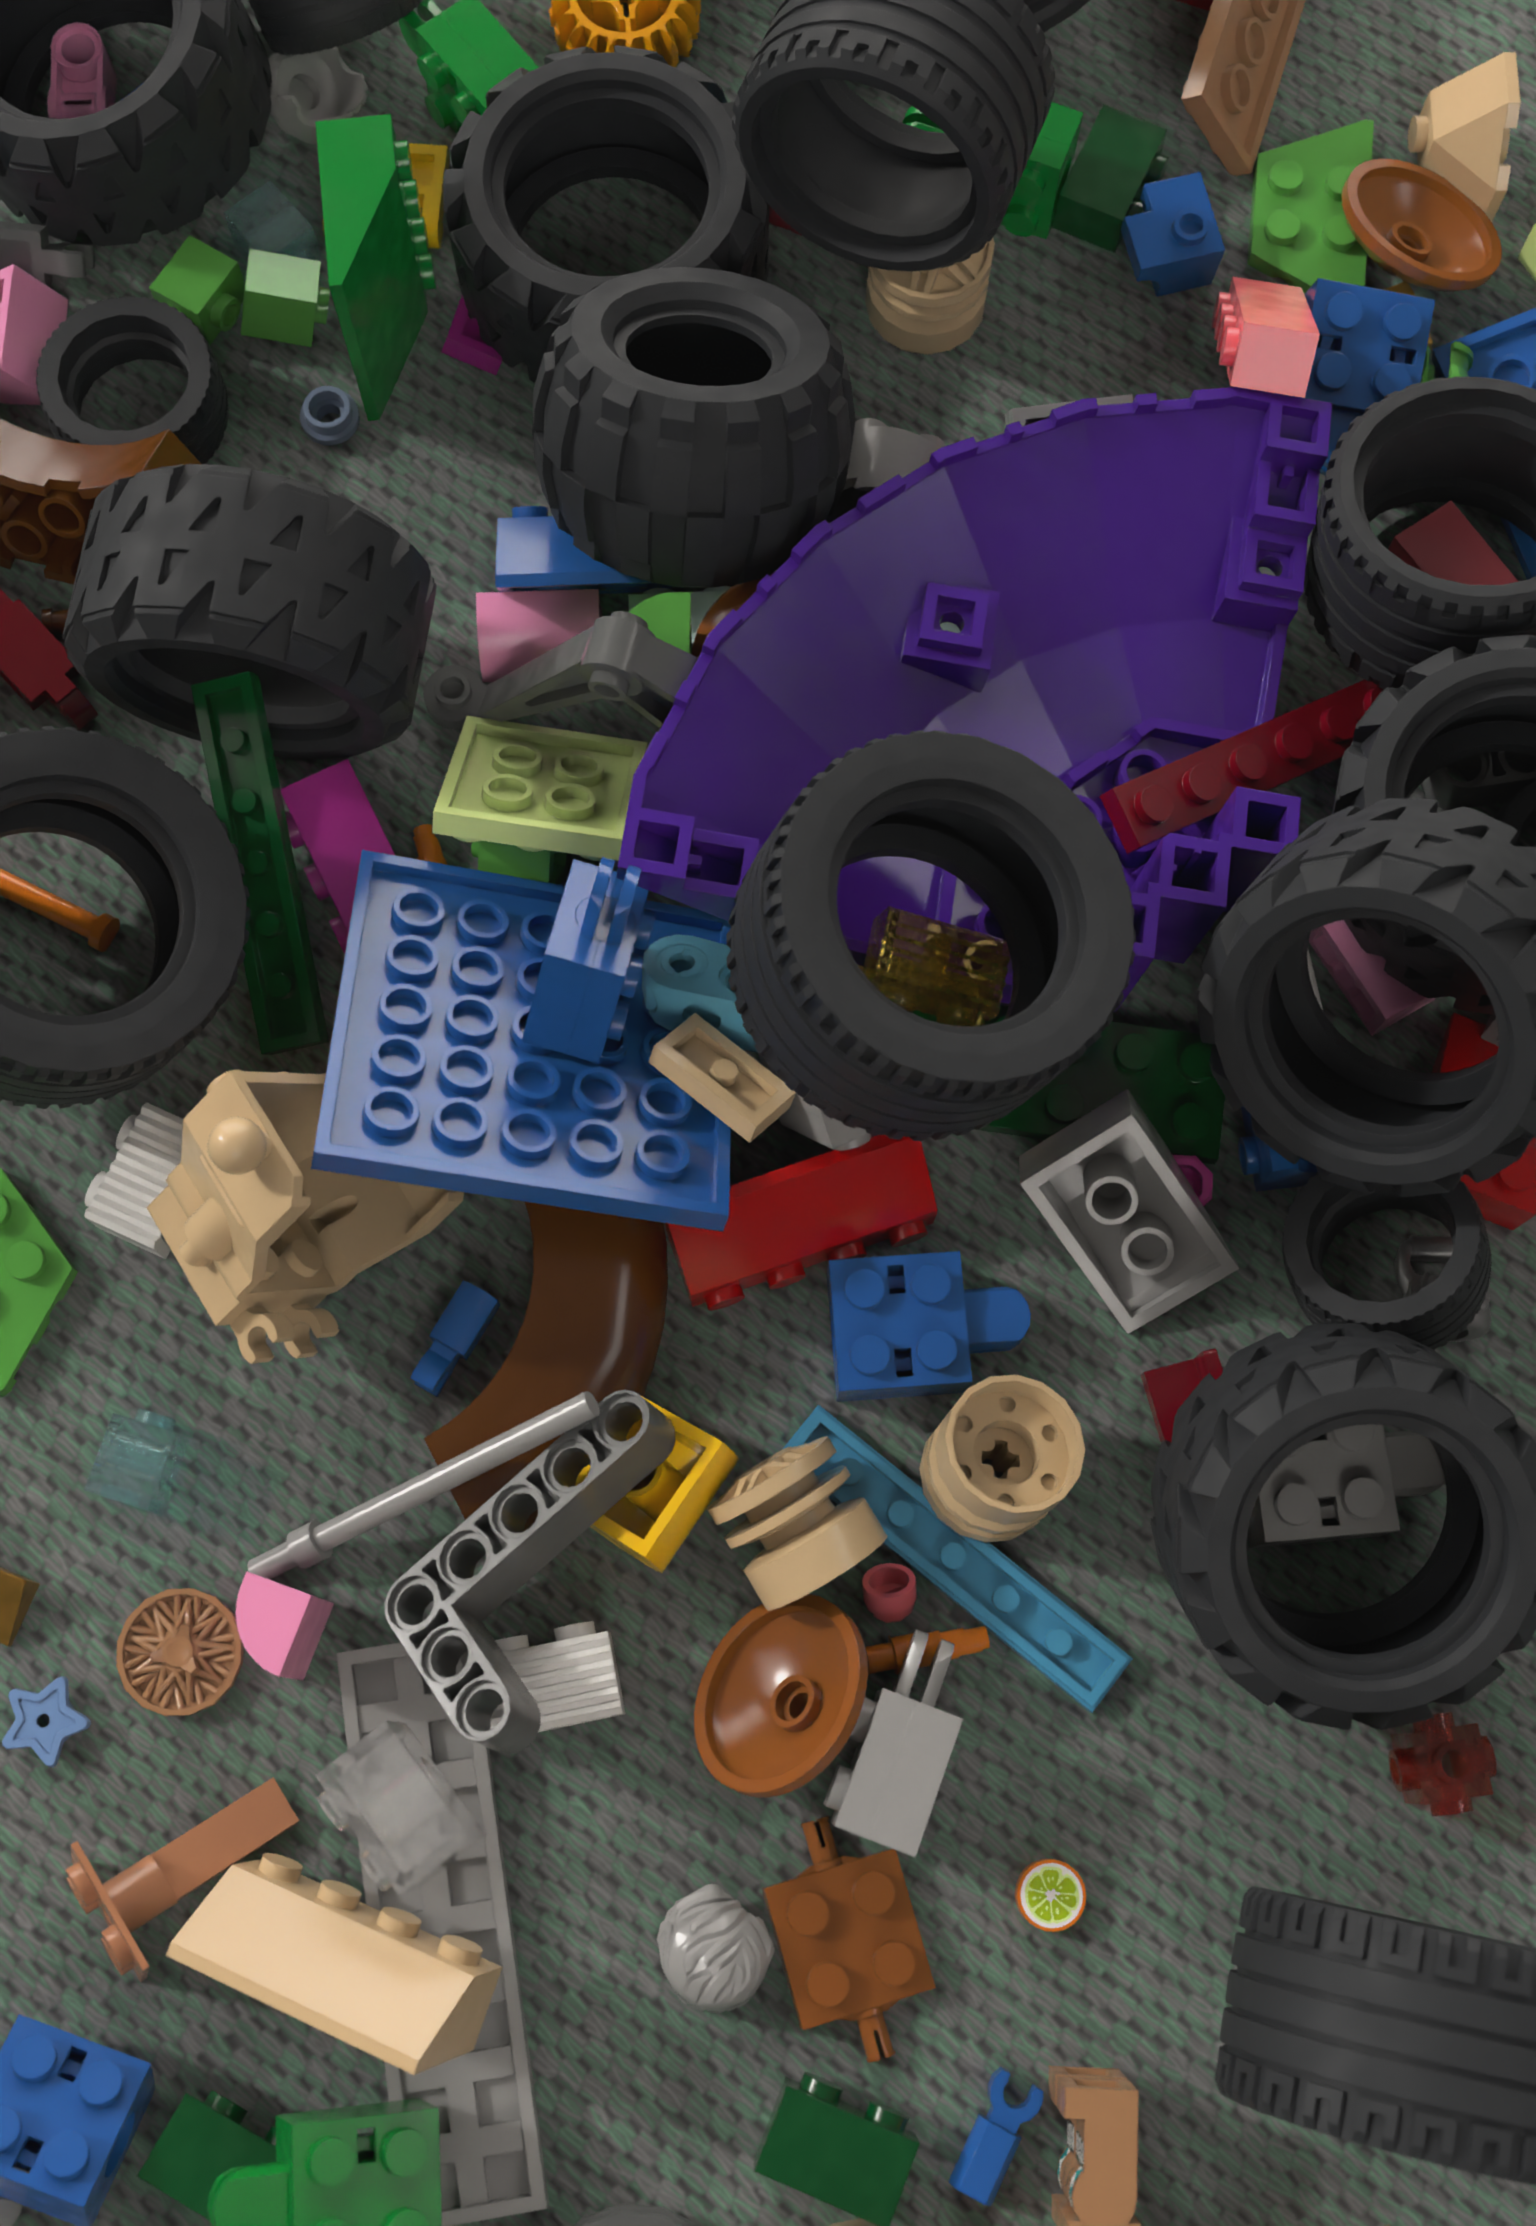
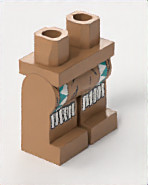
[1048,2065,1141,2226]

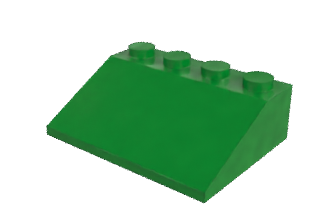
[315,114,437,421]

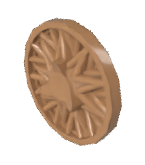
[116,1588,244,1716]

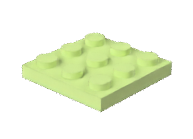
[432,716,648,861]

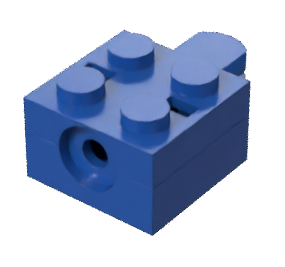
[1304,278,1435,476]
[522,857,657,1063]
[826,1251,1031,1402]
[0,2014,155,2226]

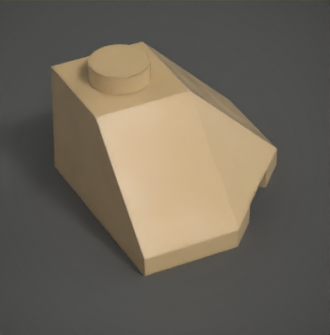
[1408,52,1521,222]

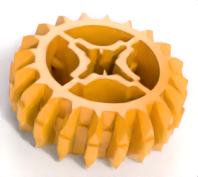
[549,0,701,68]

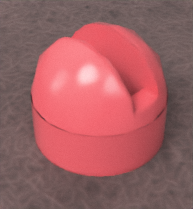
[862,1563,917,1623]

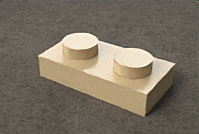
[648,1013,796,1143]

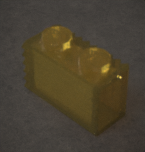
[862,906,1011,1027]

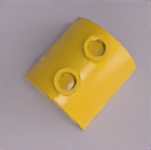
[576,1395,739,1573]

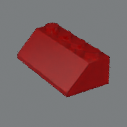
[665,1135,938,1311]

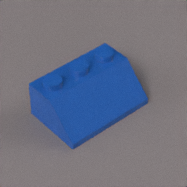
[495,506,685,594]

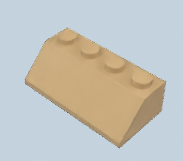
[166,1853,502,2075]

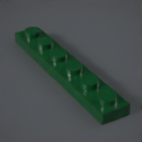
[191,671,329,1055]

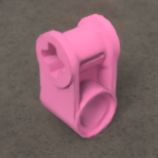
[47,22,116,119]

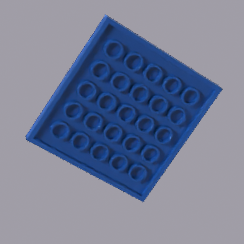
[311,850,731,1232]

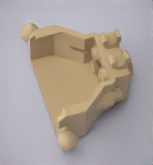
[147,1070,464,1364]

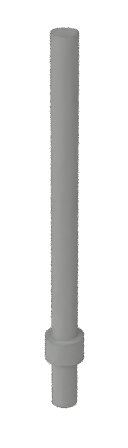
[247,1391,600,1579]

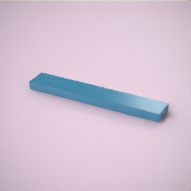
[782,1404,1133,1713]

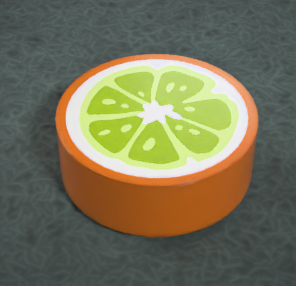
[1015,1858,1086,1932]

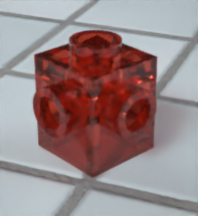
[1388,1711,1497,1816]

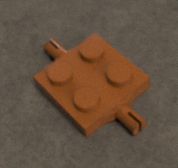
[762,1816,936,2063]

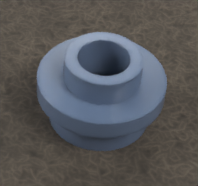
[300,386,360,445]

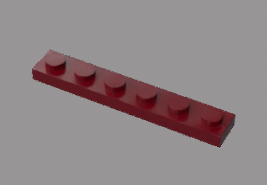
[1100,679,1384,854]

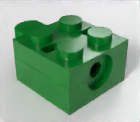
[399,0,539,134]
[902,102,1083,240]
[207,2098,442,2226]

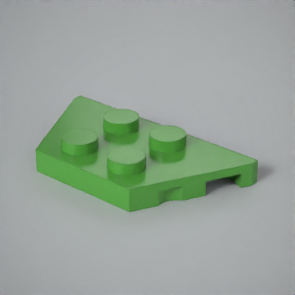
[1247,120,1374,294]
[0,1168,78,1397]

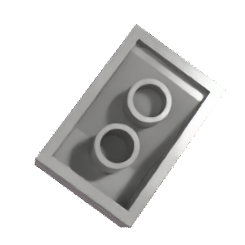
[1019,1089,1239,1334]

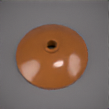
[1341,159,1502,292]
[694,1594,868,1798]

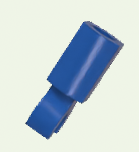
[410,1280,501,1397]
[948,2066,1043,2207]

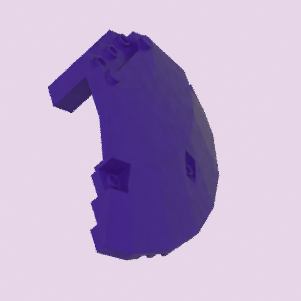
[616,387,1332,1012]

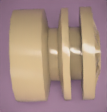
[865,238,995,355]
[919,1374,1085,1543]
[707,1436,888,1611]

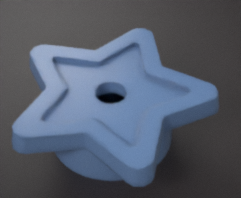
[2,1676,91,1767]

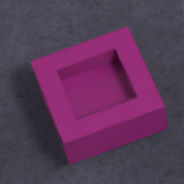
[441,295,503,375]

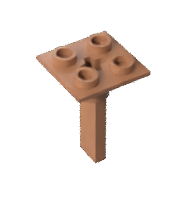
[65,1777,299,1982]

